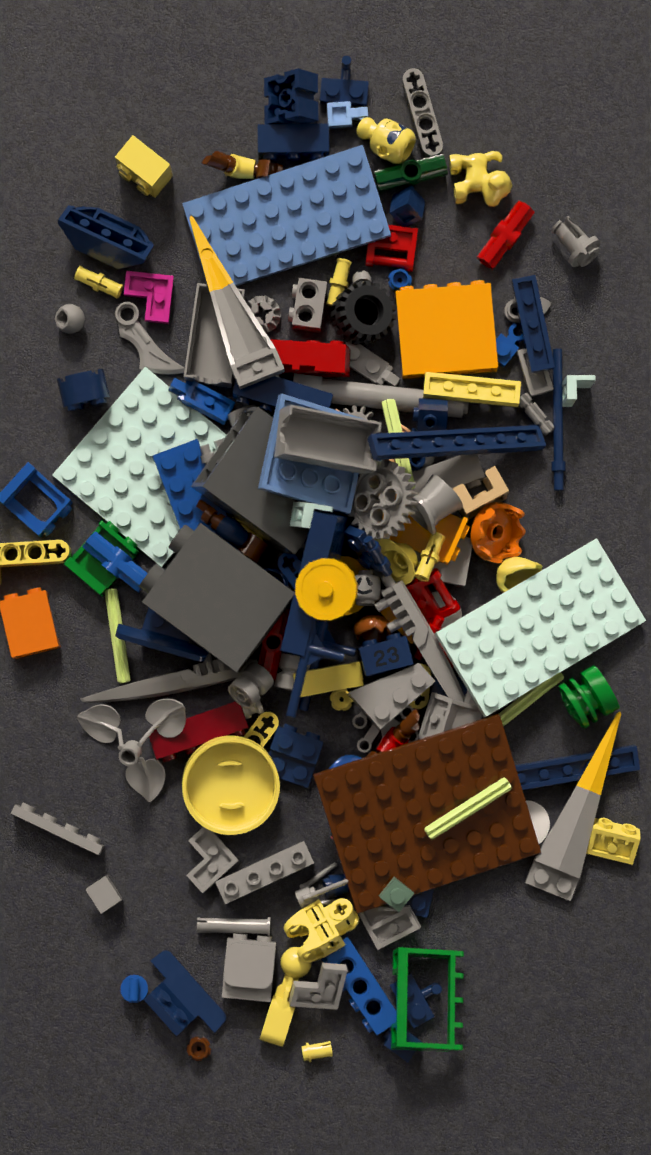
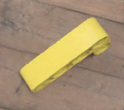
[0,540,72,585]

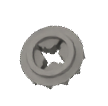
[247,295,281,333]

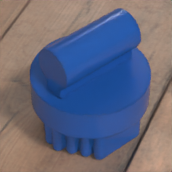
[121,974,148,1003]

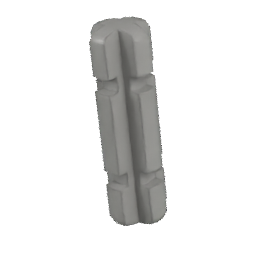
[519,393,555,435]

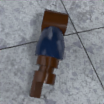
[196,499,269,563]

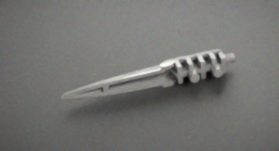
[374,575,465,702]
[80,652,258,703]

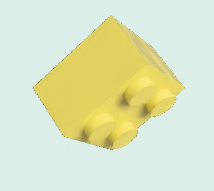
[115,135,173,198]

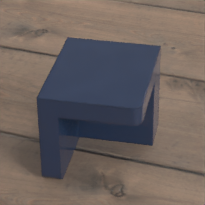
[389,185,425,227]

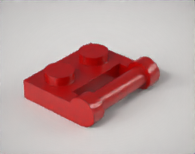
[365,225,418,272]
[405,568,461,624]

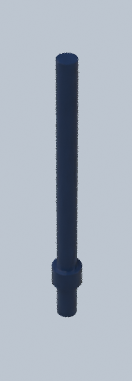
[551,349,566,491]

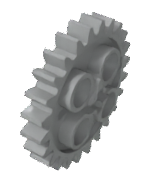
[347,460,418,540]

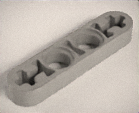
[402,68,443,158]

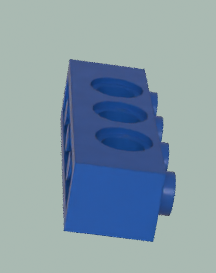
[322,936,396,1035]

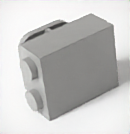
[222,933,276,1002]

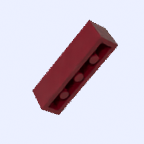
[149,701,249,763]

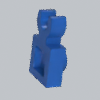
[496,323,523,368]

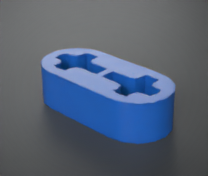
[278,553,301,590]

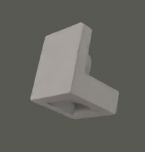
[86,875,123,914]

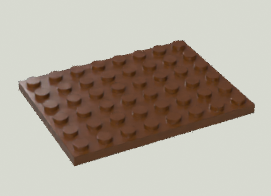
[313,714,541,914]

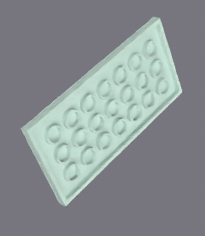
[435,538,646,717]

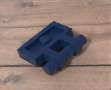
[344,525,392,577]

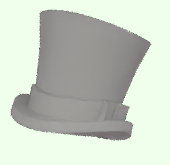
[409,474,463,535]

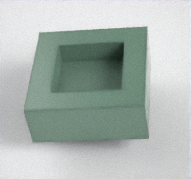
[379,877,414,912]

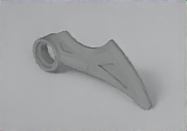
[115,302,185,374]

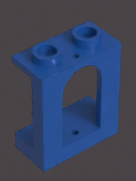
[0,462,73,538]

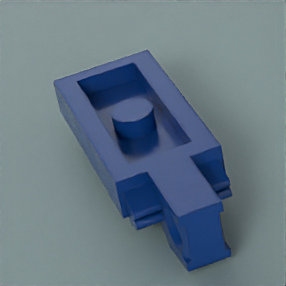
[168,378,235,425]

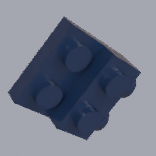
[269,723,323,788]

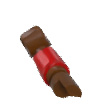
[366,709,420,757]

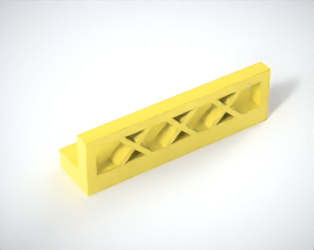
[423,372,521,407]

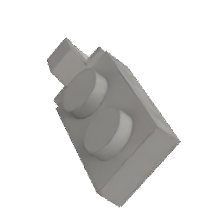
[346,340,400,387]

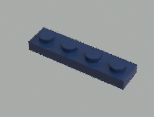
[511,275,555,373]

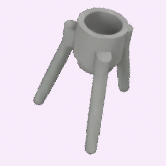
[295,863,348,909]

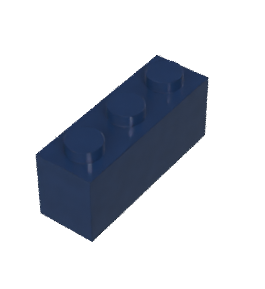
[258,123,329,162]

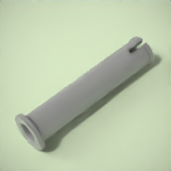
[197,917,271,936]

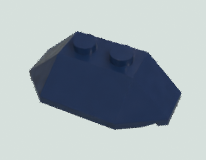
[58,205,154,269]

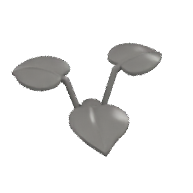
[77,699,186,802]

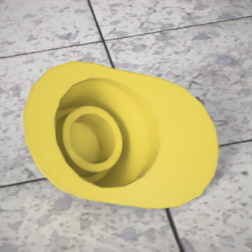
[374,538,419,585]

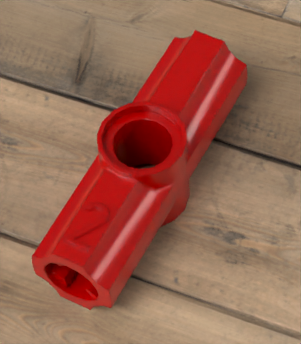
[477,201,535,270]
[258,608,290,680]

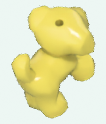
[449,151,512,207]

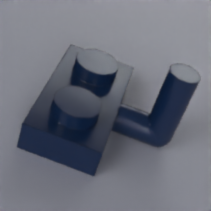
[320,55,369,107]
[390,973,442,1028]

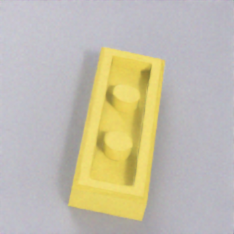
[293,661,364,697]

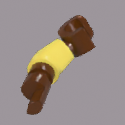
[201,151,283,179]

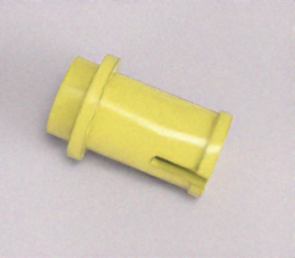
[301,1041,333,1062]

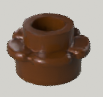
[187,1036,211,1061]

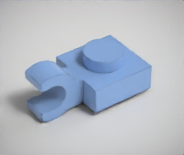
[327,101,368,128]

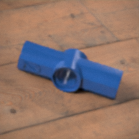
[82,531,147,593]

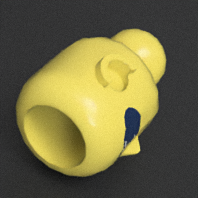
[356,117,416,164]

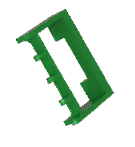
[391,947,464,1052]

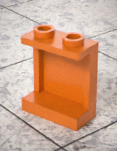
[0,587,61,659]

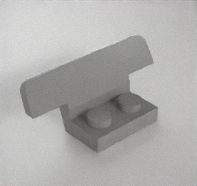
[418,690,482,739]

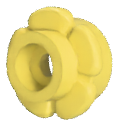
[330,689,353,711]

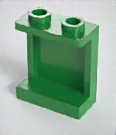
[64,520,139,596]

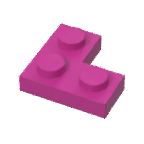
[124,271,174,324]

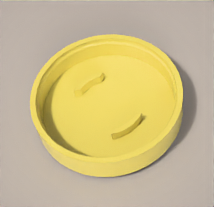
[182,736,280,835]

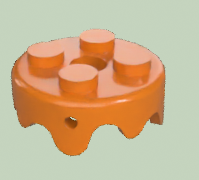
[471,502,525,563]

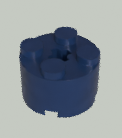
[57,369,110,412]

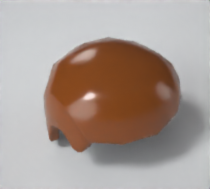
[355,614,392,642]

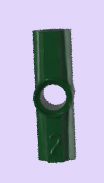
[374,154,448,192]

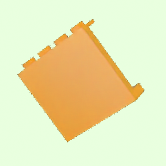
[395,280,498,379]

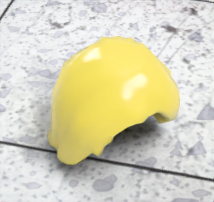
[496,557,543,593]

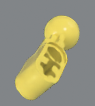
[259,947,312,1047]

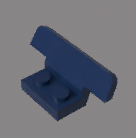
[115,607,209,662]
[144,950,226,1036]

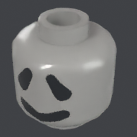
[355,570,381,606]

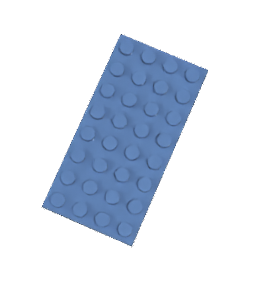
[182,145,391,286]

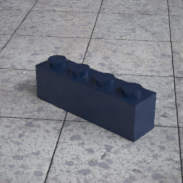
[233,376,333,413]

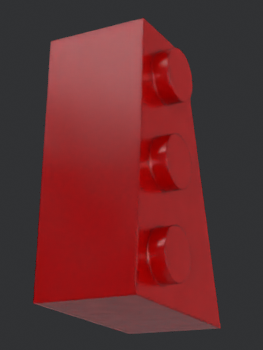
[270,339,351,377]

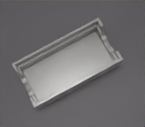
[184,283,245,388]
[274,405,381,474]

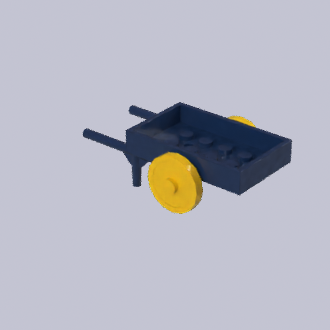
[281,511,368,717]

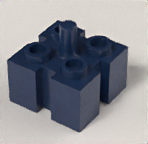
[264,68,318,124]

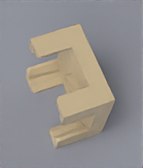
[453,466,509,520]

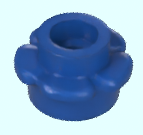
[389,269,412,291]

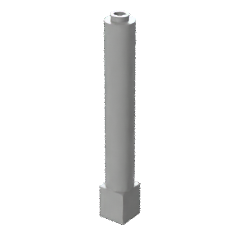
[293,373,469,418]

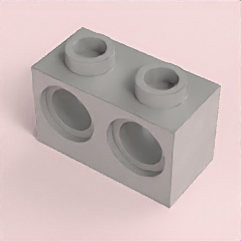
[288,278,327,333]

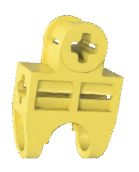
[284,898,359,963]

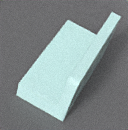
[562,375,596,407]
[290,502,333,528]

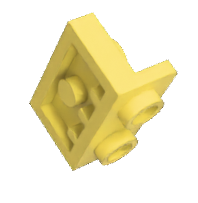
[586,818,640,865]

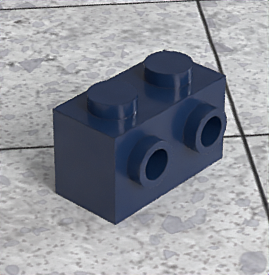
[412,398,448,432]

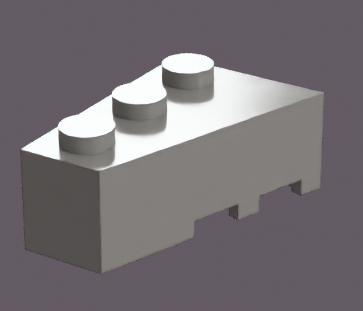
[347,663,435,731]

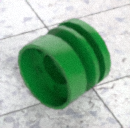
[558,665,620,729]

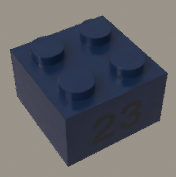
[358,633,413,678]

